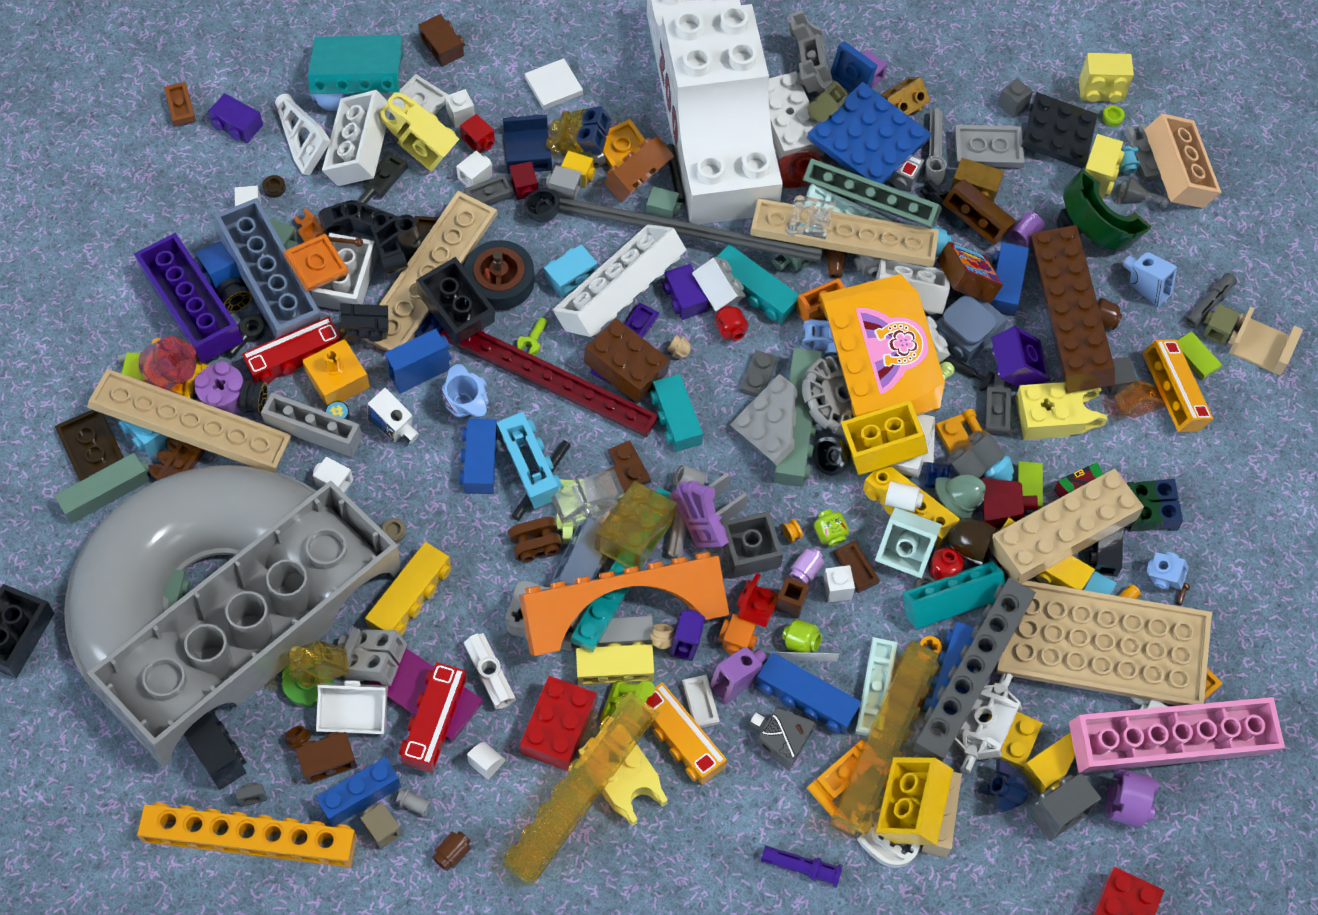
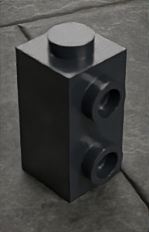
[1089,528,1123,577]

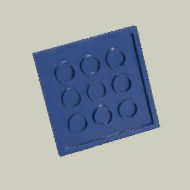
[807,82,932,184]

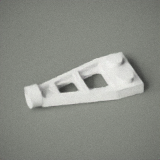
[275,94,331,175]

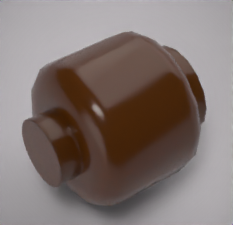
[1097,298,1122,332]

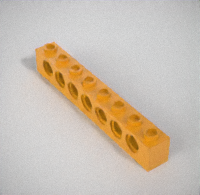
[137,802,357,868]

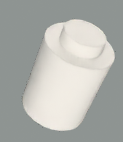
[885,481,924,512]

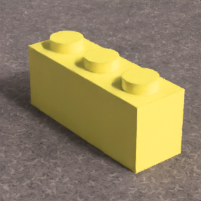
[576,642,654,685]

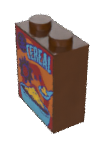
[936,241,1003,303]

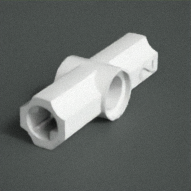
[464,633,516,709]

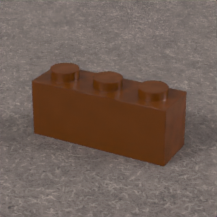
[942,179,1016,246]

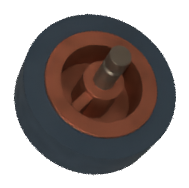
[464,240,535,310]

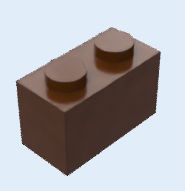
[418,14,465,67]
[296,732,358,785]

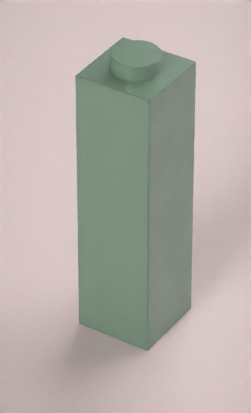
[54,453,150,524]

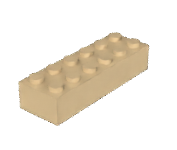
[988,468,1144,584]

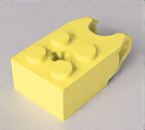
[379,92,459,172]
[1015,382,1108,440]
[578,723,668,826]

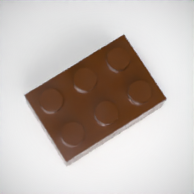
[583,318,670,404]

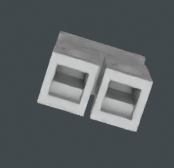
[329,628,407,686]

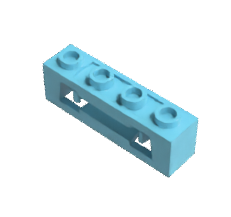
[497,412,563,509]

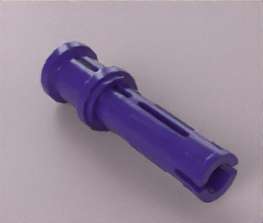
[761,845,843,888]

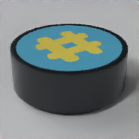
[325,401,350,420]

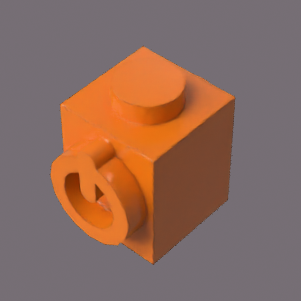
[718,613,758,656]

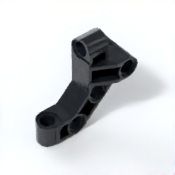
[318,200,422,274]

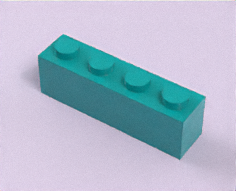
[717,244,799,325]
[902,561,1005,629]

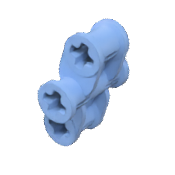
[802,319,838,358]

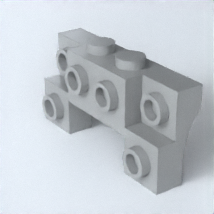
[788,10,833,96]

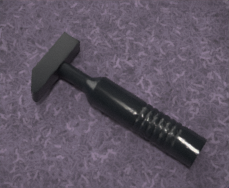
[942,355,995,391]

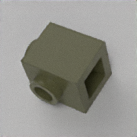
[1203,304,1240,345]

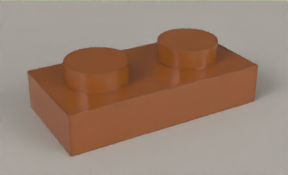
[164,82,196,126]

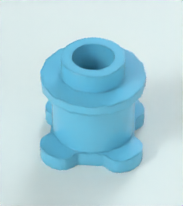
[1119,146,1140,175]

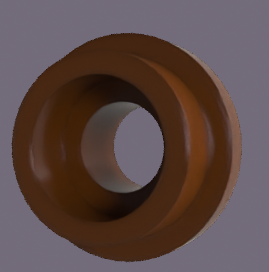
[285,725,311,749]

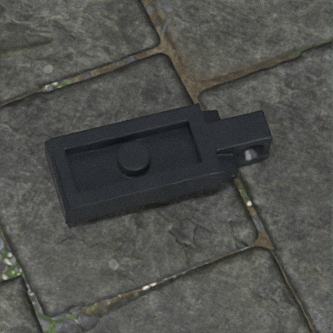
[920,180,971,230]

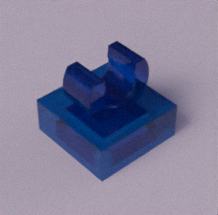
[925,462,951,488]

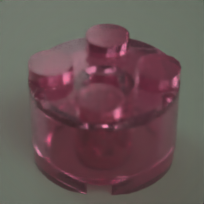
[138,336,196,390]

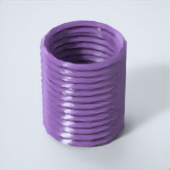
[1008,212,1045,247]

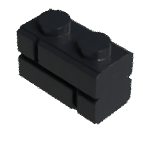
[339,303,389,342]

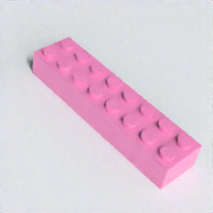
[1069,697,1285,773]

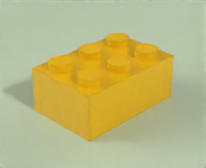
[841,400,928,475]
[876,757,954,846]

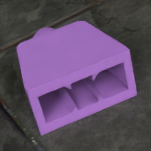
[710,647,767,705]

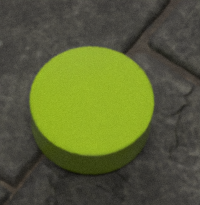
[1102,105,1125,127]

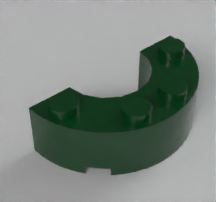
[1063,168,1152,251]

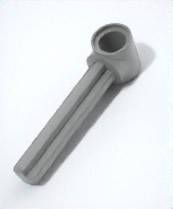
[924,108,947,185]
[667,464,705,558]

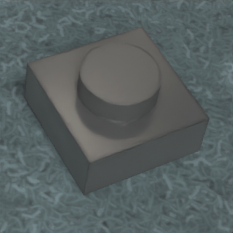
[236,783,267,807]

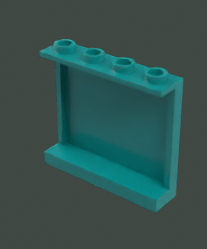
[308,35,404,95]

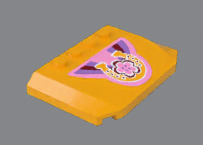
[820,274,945,418]

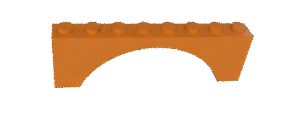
[519,552,729,656]

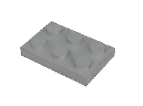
[954,125,1024,168]

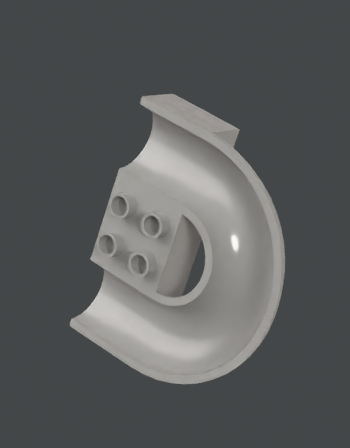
[64,465,401,768]

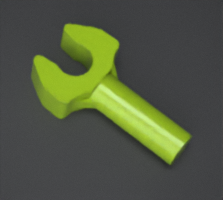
[517,317,547,356]

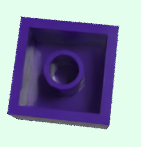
[991,326,1050,388]

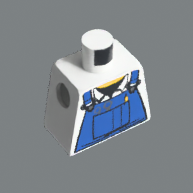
[367,388,419,444]

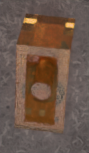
[1115,380,1166,418]

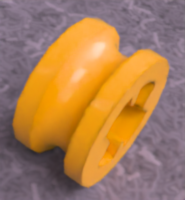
[781,518,803,543]
[918,636,942,661]

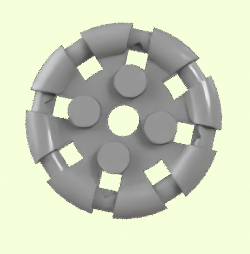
[802,355,854,436]

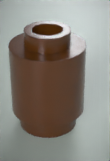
[432,831,471,872]

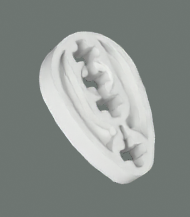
[849,807,920,868]

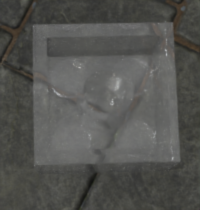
[551,469,625,525]

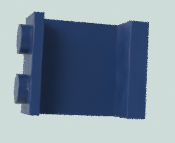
[503,114,552,174]

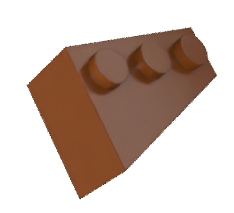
[603,136,674,202]

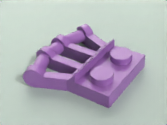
[670,481,729,548]

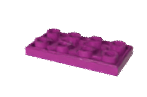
[370,648,483,743]

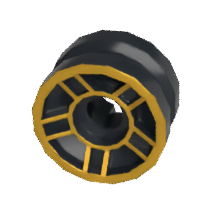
[215,277,252,313]
[239,379,268,415]

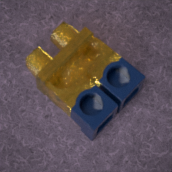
[546,106,612,157]

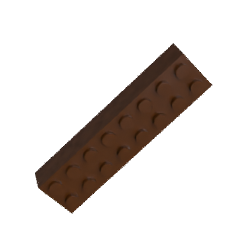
[1031,225,1115,393]

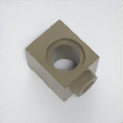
[360,802,402,850]

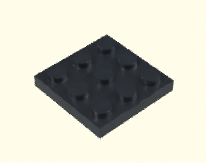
[1021,92,1098,169]

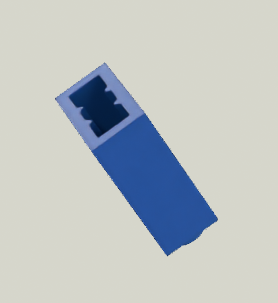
[384,329,452,394]

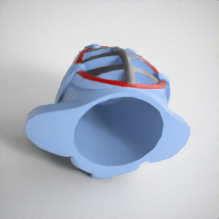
[442,364,489,418]

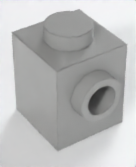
[546,165,582,200]

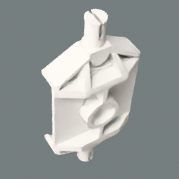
[954,673,1022,774]

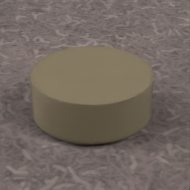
[381,518,406,543]

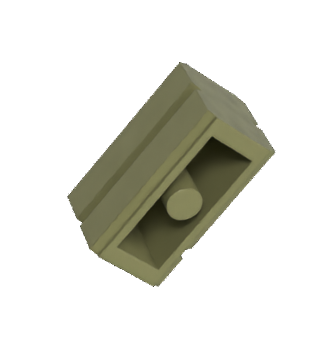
[807,81,848,123]

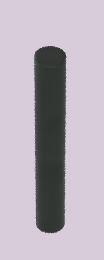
[666,144,685,203]

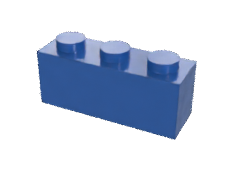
[989,242,1029,316]
[459,419,498,494]
[316,757,401,827]

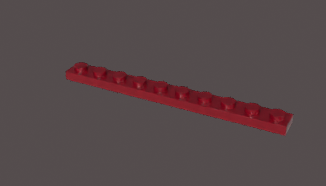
[440,329,658,438]

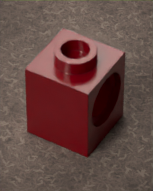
[509,161,538,200]

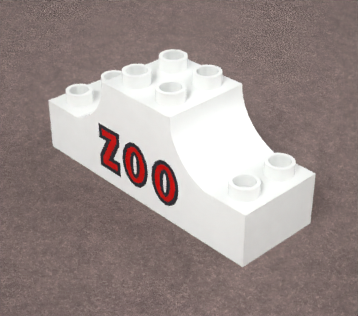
[647,0,782,225]

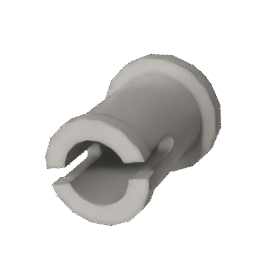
[395,789,431,817]

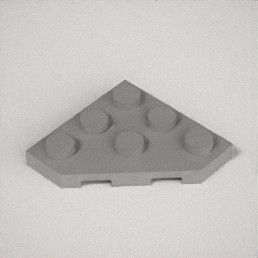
[730,374,798,466]

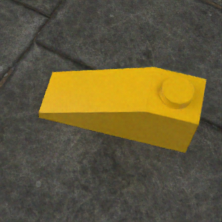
[1022,732,1075,794]

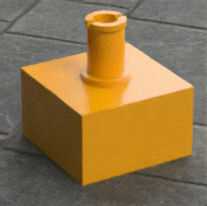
[302,339,370,407]

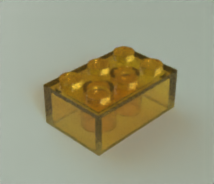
[594,480,677,569]

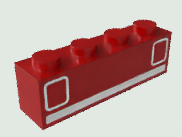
[242,316,341,384]
[399,662,467,774]

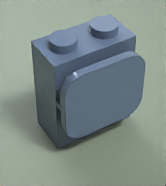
[936,295,1008,363]

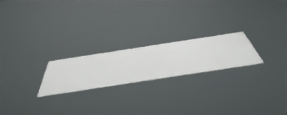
[766,652,839,661]

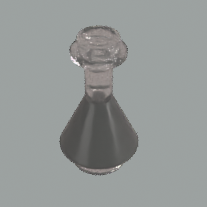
[1117,177,1169,210]

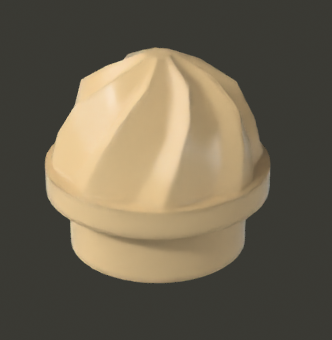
[666,335,690,359]
[650,624,675,649]

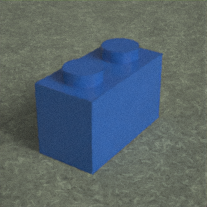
[195,241,242,289]

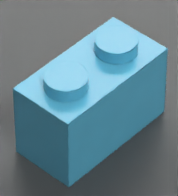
[544,244,598,298]

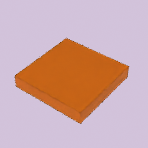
[284,234,349,292]

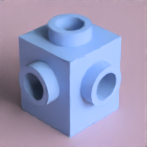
[1147,552,1189,590]

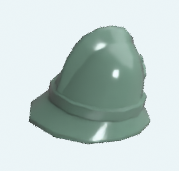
[935,474,986,519]

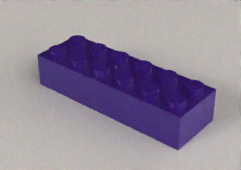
[134,232,244,364]

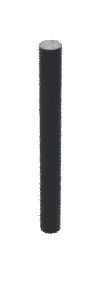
[512,440,571,521]

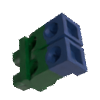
[1125,479,1183,532]

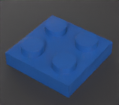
[831,41,878,93]

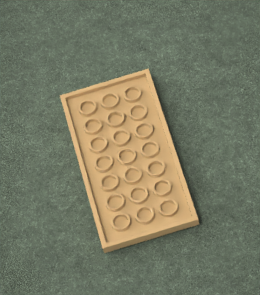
[996,581,1212,706]

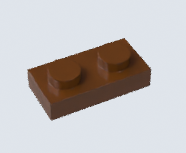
[608,440,651,490]

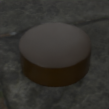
[262,175,286,198]

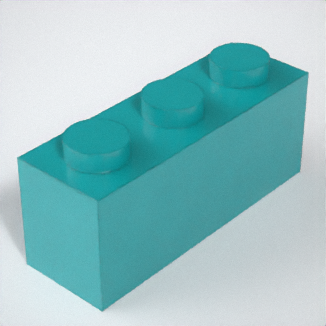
[650,374,703,452]

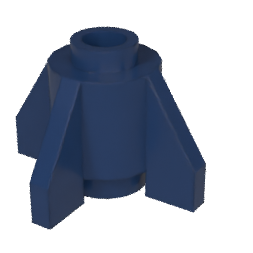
[978,759,1029,813]

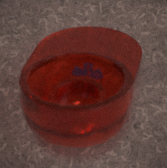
[777,149,822,189]

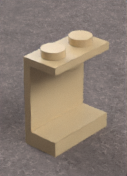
[1228,307,1303,376]

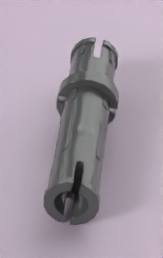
[1184,273,1237,329]

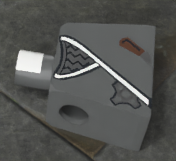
[749,708,815,771]

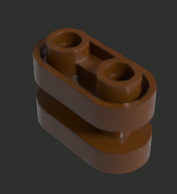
[508,517,563,563]

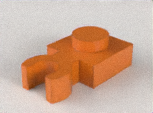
[294,208,328,242]

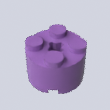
[195,361,244,415]
[1105,768,1159,828]

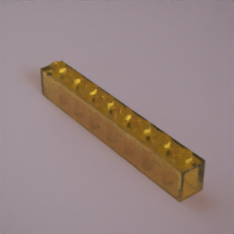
[828,640,939,840]
[502,691,659,886]

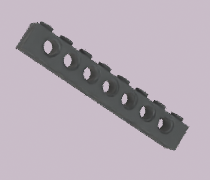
[911,578,1036,762]

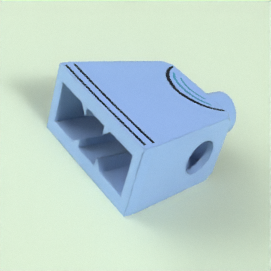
[1123,252,1177,307]

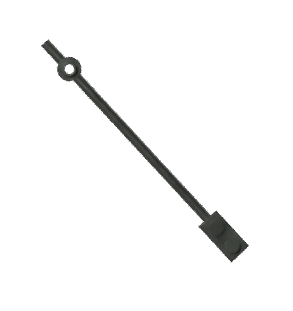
[227,152,408,357]

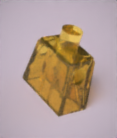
[288,640,349,688]

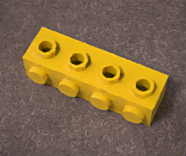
[863,466,960,548]

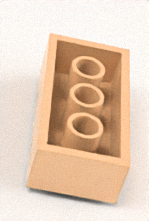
[1144,114,1221,208]

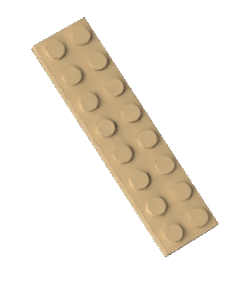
[361,191,498,352]
[750,198,939,267]
[87,369,291,473]

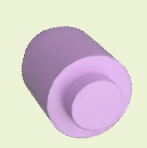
[789,548,824,584]

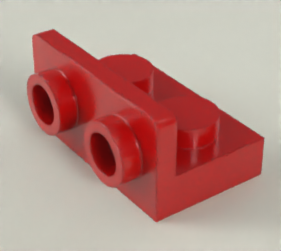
[736,573,779,628]

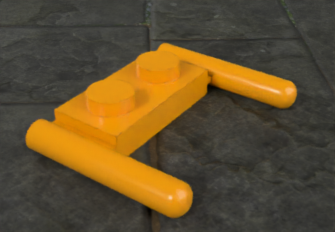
[807,740,890,830]

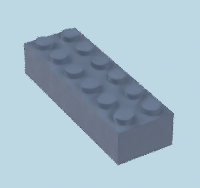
[214,198,320,339]

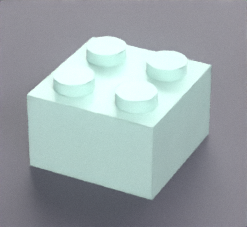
[875,507,942,578]

